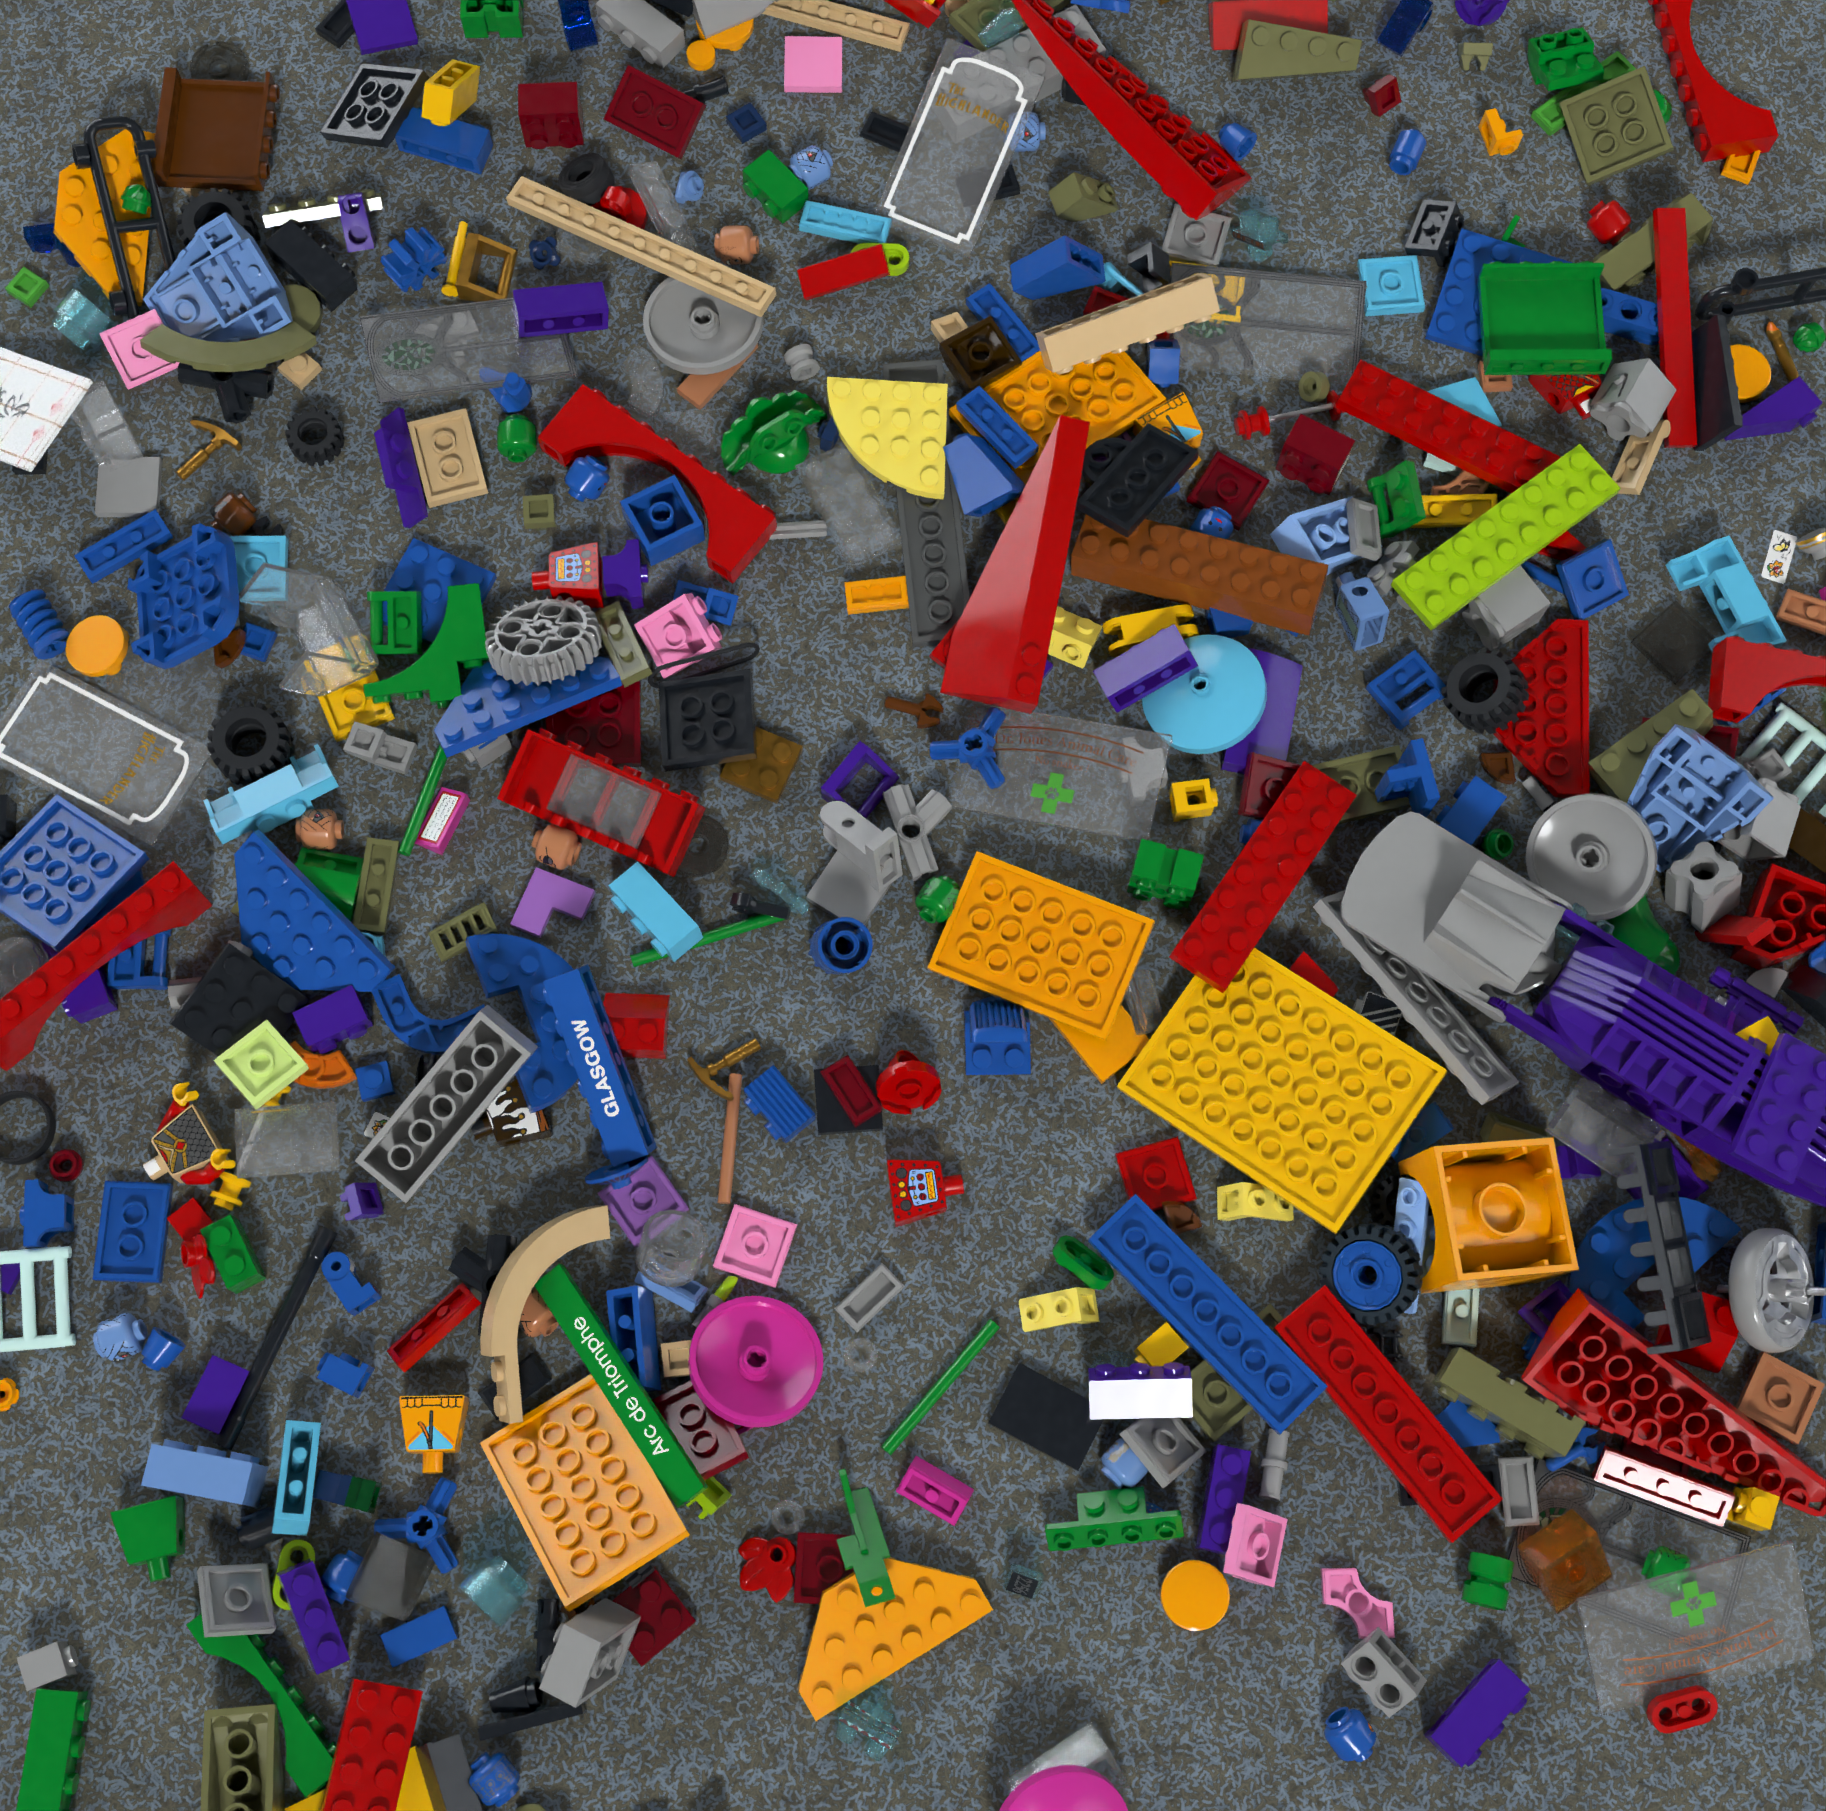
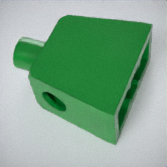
[110,1495,185,1583]

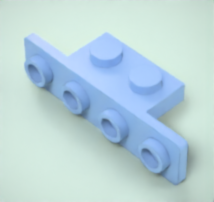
[1393,1177,1435,1314]

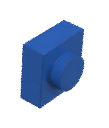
[355,1061,396,1102]

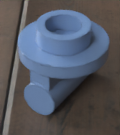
[673,171,704,204]

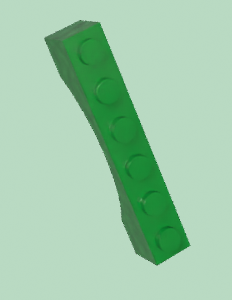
[186,1613,337,1797]

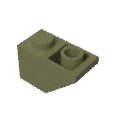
[1048,172,1119,222]

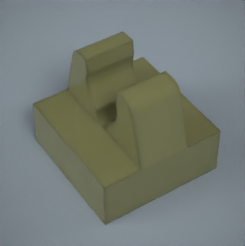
[1457,42,1493,71]
[523,494,556,531]

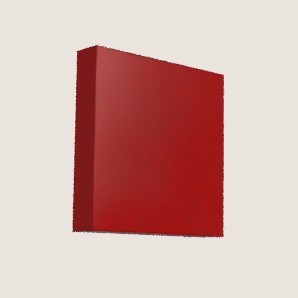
[1115,1136,1197,1212]

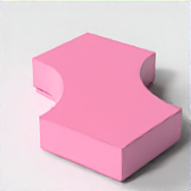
[1320,1568,1395,1639]

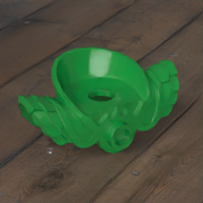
[720,390,827,476]

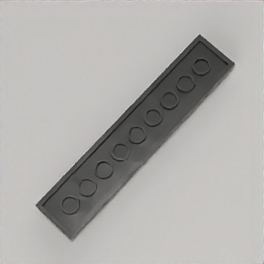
[882,359,970,647]

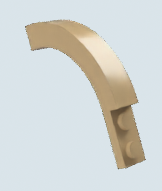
[480,1205,611,1424]

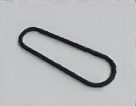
[648,642,760,688]

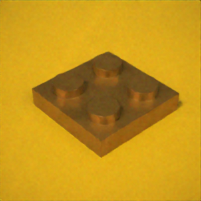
[720,726,803,804]

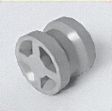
[784,344,820,381]

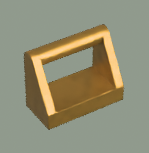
[455,233,518,304]

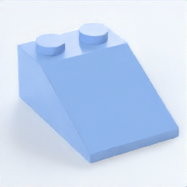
[1270,496,1382,575]

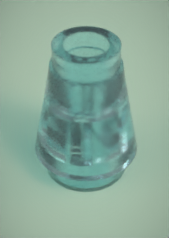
[978,7,1023,48]

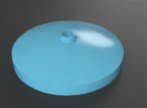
[1142,634,1267,754]

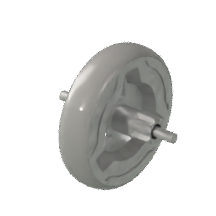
[1717,1228,1826,1353]

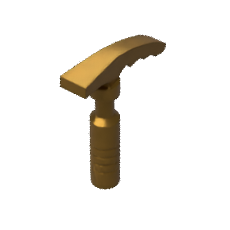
[175,420,242,481]
[687,1038,761,1101]

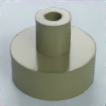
[1299,371,1330,402]

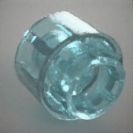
[52,288,115,350]
[458,1556,528,1627]

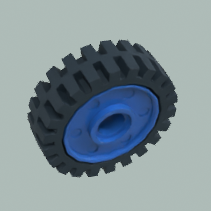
[1319,1223,1423,1325]

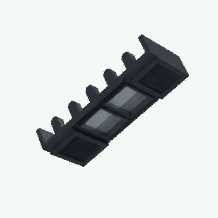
[1607,1141,1712,1355]

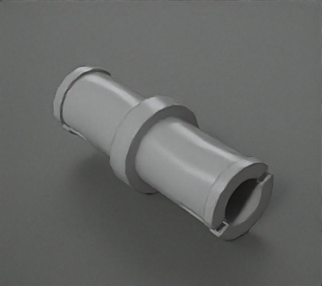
[1259,1429,1290,1501]

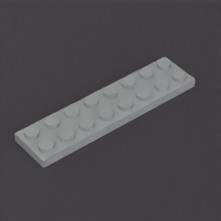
[1313,890,1519,1105]

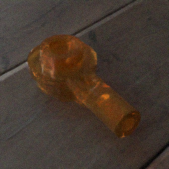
[1670,1131,1722,1182]

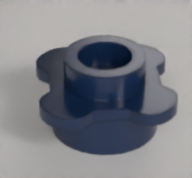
[529,236,561,270]

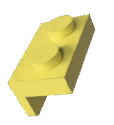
[1048,606,1102,668]

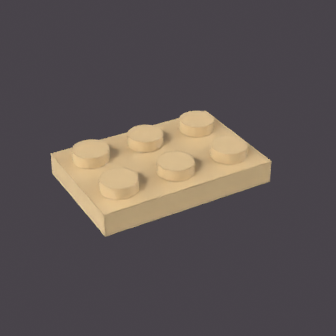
[407,408,489,508]

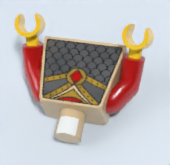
[143,1082,236,1185]

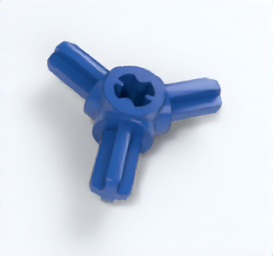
[929,707,1006,789]
[374,1477,459,1574]

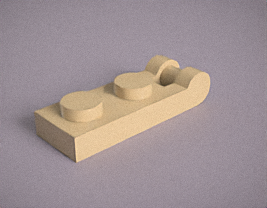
[1612,420,1671,495]

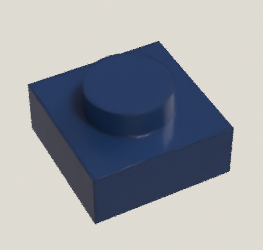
[726,102,767,144]
[817,416,840,453]

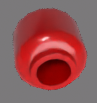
[1587,200,1631,245]

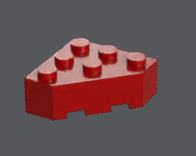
[1730,863,1826,970]

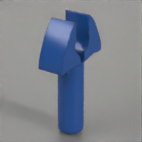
[1545,1428,1605,1472]

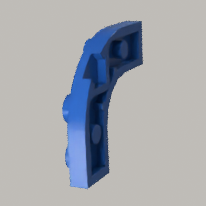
[371,974,485,1055]

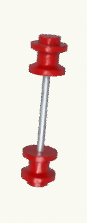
[1234,390,1354,440]

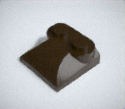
[939,316,1022,394]

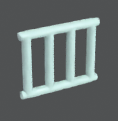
[1735,702,1826,824]
[0,1246,76,1352]

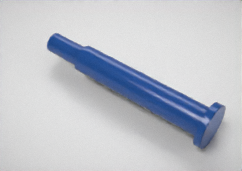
[1521,561,1566,595]

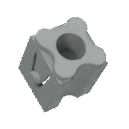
[1589,358,1677,441]
[1462,565,1551,651]
[1717,778,1801,861]
[1665,842,1742,934]

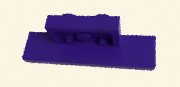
[374,407,428,528]

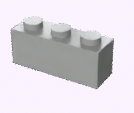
[595,0,685,69]

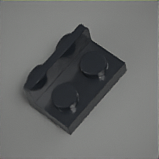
[1404,199,1464,267]

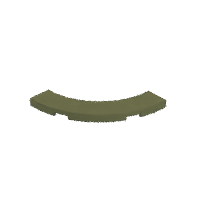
[140,321,317,372]

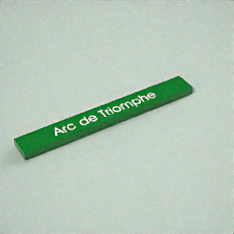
[534,1264,708,1508]

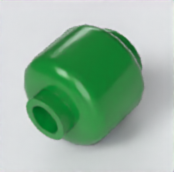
[497,415,537,463]

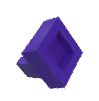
[340,1182,384,1221]

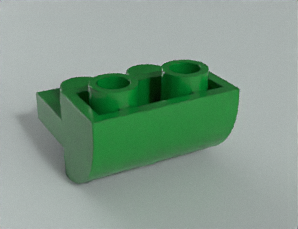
[1528,27,1605,91]
[294,847,364,922]

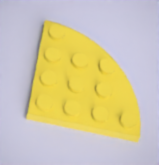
[827,377,948,500]

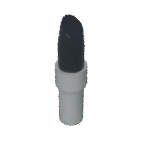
[1522,776,1555,812]

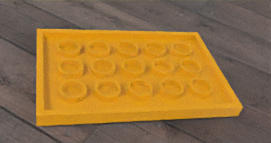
[949,351,1166,485]
[927,851,1155,1041]
[480,1374,690,1612]

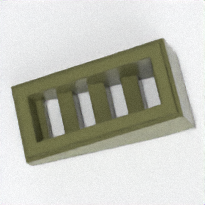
[428,902,500,962]
[1480,1111,1556,1144]

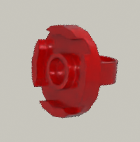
[591,186,647,230]
[876,1050,942,1115]

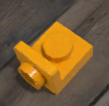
[1478,108,1523,156]

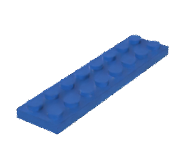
[1088,1194,1328,1435]

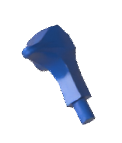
[479,369,532,415]

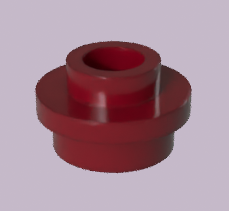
[49,1149,84,1182]

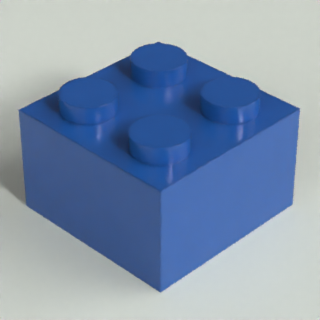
[620,475,705,566]

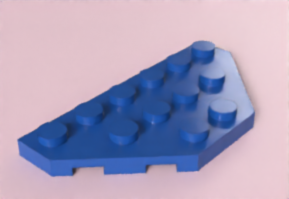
[434,656,622,758]
[234,830,395,992]

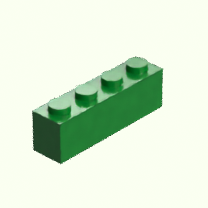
[16,1688,91,1811]

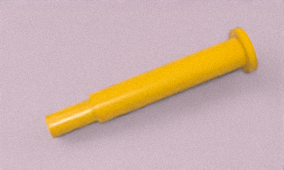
[441,221,468,297]

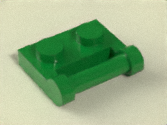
[1367,460,1426,539]
[367,591,422,654]

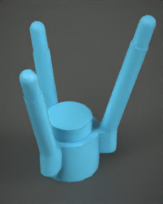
[1096,262,1144,296]

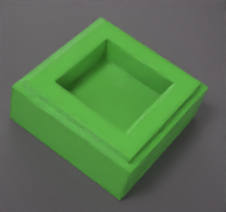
[5,266,50,308]

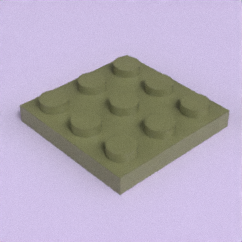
[1559,66,1674,186]

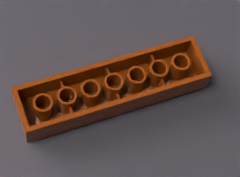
[1071,515,1328,636]

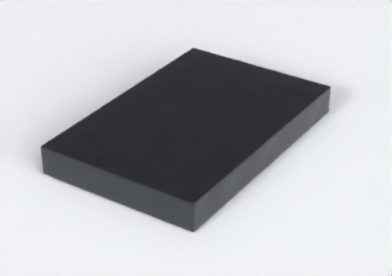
[988,1363,1104,1471]

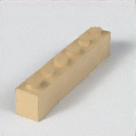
[1035,272,1220,374]

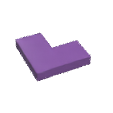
[510,867,595,938]

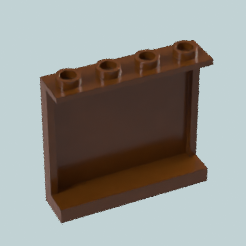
[151,67,280,191]

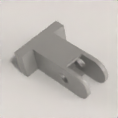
[820,801,903,892]

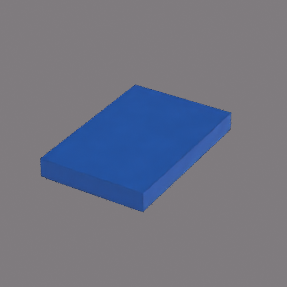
[92,1181,173,1283]

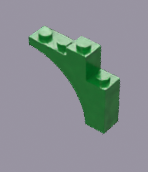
[363,583,489,709]

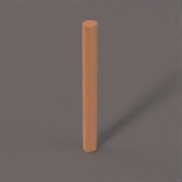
[717,1073,742,1204]

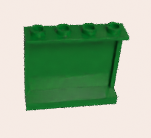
[1478,261,1612,375]

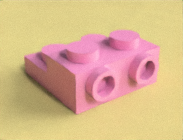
[634,593,722,679]
[1223,1503,1288,1587]

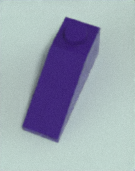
[1724,376,1823,441]

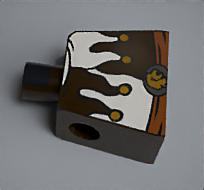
[471,1079,553,1147]

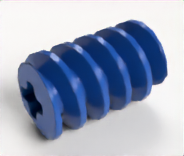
[9,589,69,660]

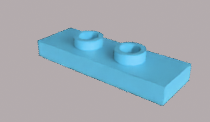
[799,200,892,244]

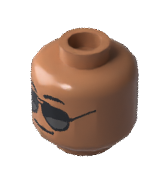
[532,824,582,870]

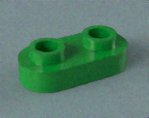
[1052,1235,1114,1290]

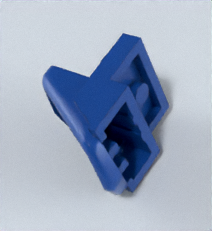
[964,996,1031,1075]

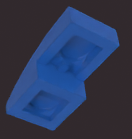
[672,580,739,626]

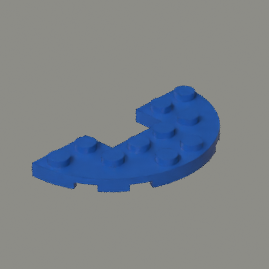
[465,934,579,1114]
[1567,1197,1741,1329]

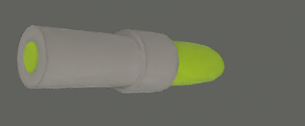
[692,1276,738,1329]

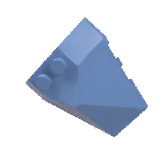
[143,212,293,342]
[1627,724,1774,873]

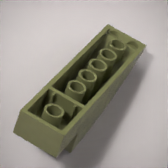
[200,1704,285,1811]

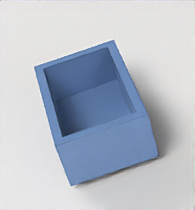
[141,1439,268,1508]

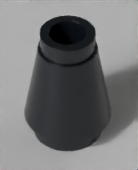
[489,1676,544,1714]

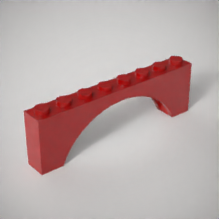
[1647,0,1779,163]
[537,384,777,584]
[1708,636,1826,723]
[0,861,212,1071]

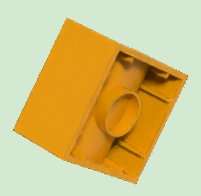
[1398,1137,1579,1294]

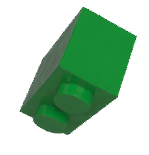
[742,150,809,224]
[200,1214,267,1294]

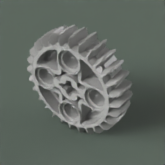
[485,596,602,686]

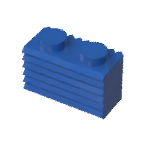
[743,1065,816,1144]

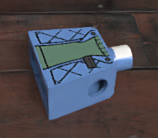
[1335,572,1390,651]

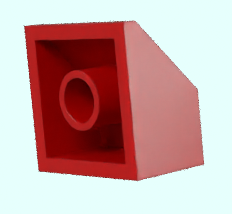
[603,993,670,1059]
[1655,1292,1739,1374]

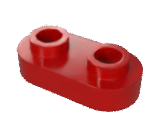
[1646,1685,1718,1734]

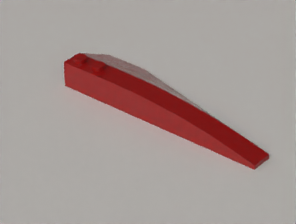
[1011,0,1252,221]
[940,415,1090,714]
[1521,1288,1826,1516]

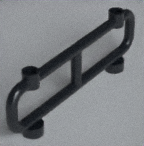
[72,116,176,320]
[1695,267,1826,324]

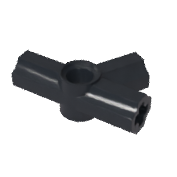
[178,363,275,424]
[448,1234,518,1336]

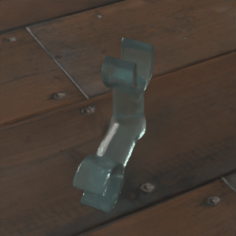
[749,867,810,916]

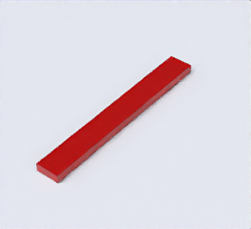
[1653,208,1697,448]

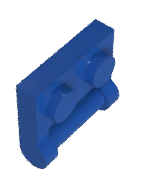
[1366,650,1446,730]
[107,929,172,990]

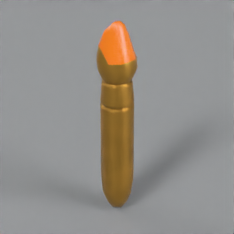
[1766,322,1799,383]

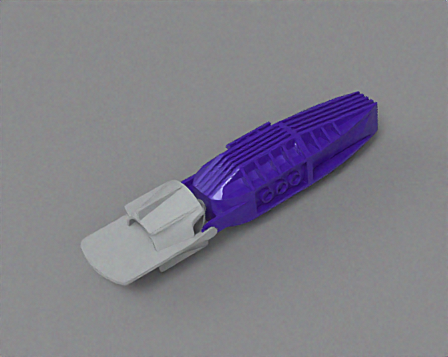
[1341,811,1826,1208]

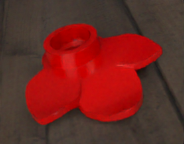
[181,1234,216,1299]
[738,1536,796,1603]

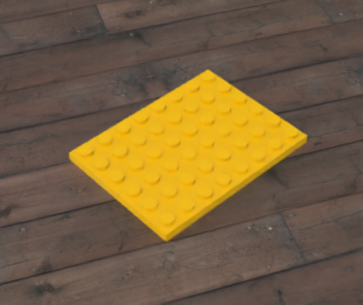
[1117,948,1447,1234]

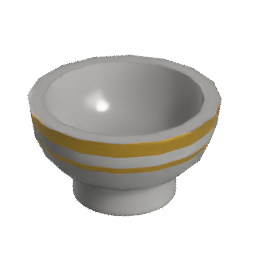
[1795,526,1826,560]

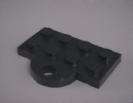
[1077,423,1198,538]

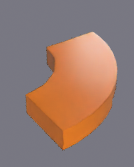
[289,1041,357,1089]

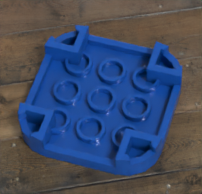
[127,523,239,669]

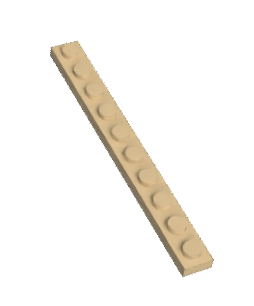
[506,176,776,317]

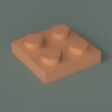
[1735,1352,1825,1445]

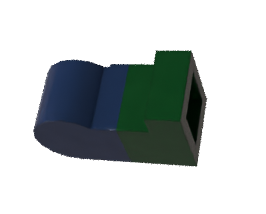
[313,1470,382,1514]

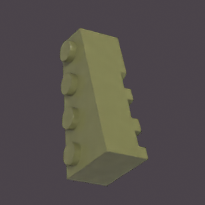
[1232,19,1362,83]
[1593,192,1713,293]
[1588,689,1713,803]
[1431,1347,1586,1460]

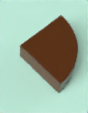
[214,629,246,668]
[1479,752,1516,784]
[1161,1201,1202,1235]

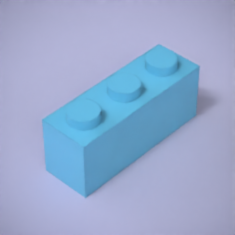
[608,861,703,962]
[272,1420,321,1536]

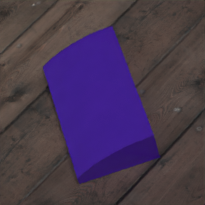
[1221,648,1303,774]

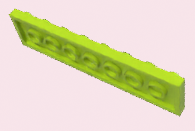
[1391,444,1621,631]

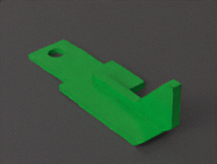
[837,1468,895,1608]

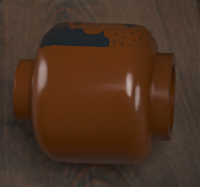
[210,492,257,536]

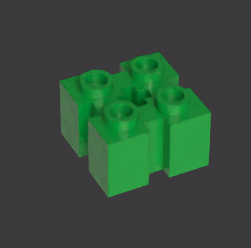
[460,0,524,38]
[1127,839,1204,909]

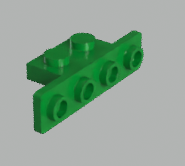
[1045,1486,1184,1551]

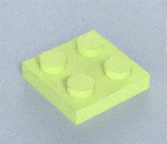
[214,1019,309,1110]

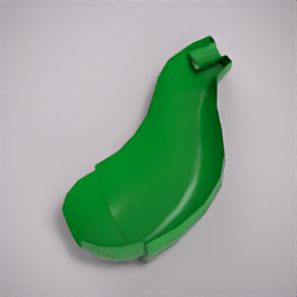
[1603,893,1680,975]

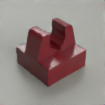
[1363,74,1401,117]

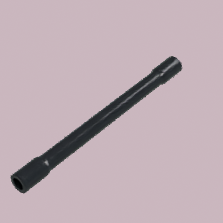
[213,1226,338,1450]

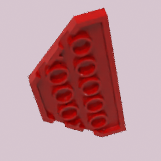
[1493,619,1590,798]

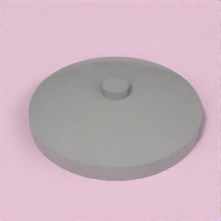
[643,277,764,375]
[1526,793,1657,922]

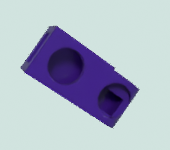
[338,192,377,253]

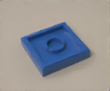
[1556,539,1629,620]

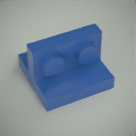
[1375,738,1440,817]

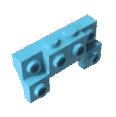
[1665,536,1787,652]
[203,744,339,844]

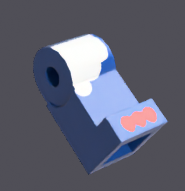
[321,1252,382,1316]

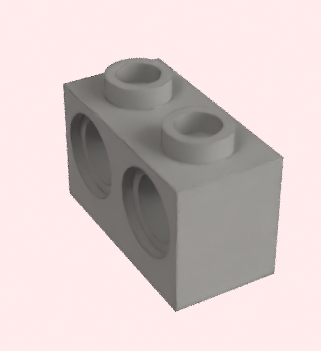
[1341,1627,1427,1718]

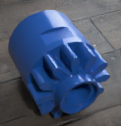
[808,917,873,974]

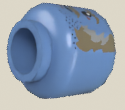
[1101,1438,1149,1489]

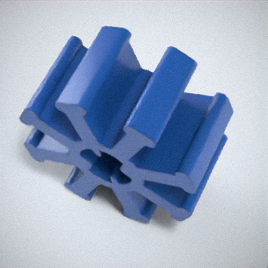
[380,227,447,292]

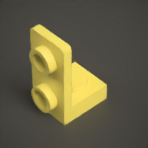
[1217,1182,1294,1222]
[1019,1287,1100,1332]

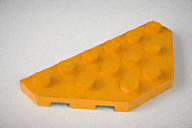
[53,129,155,306]
[797,1557,993,1721]

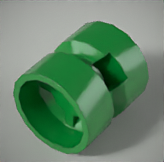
[1461,1552,1515,1611]

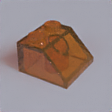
[1517,1509,1612,1614]

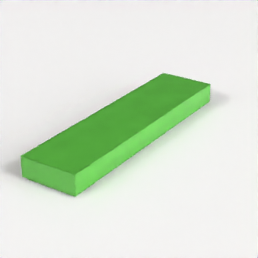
[1530,51,1636,136]

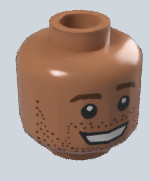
[714,225,759,265]

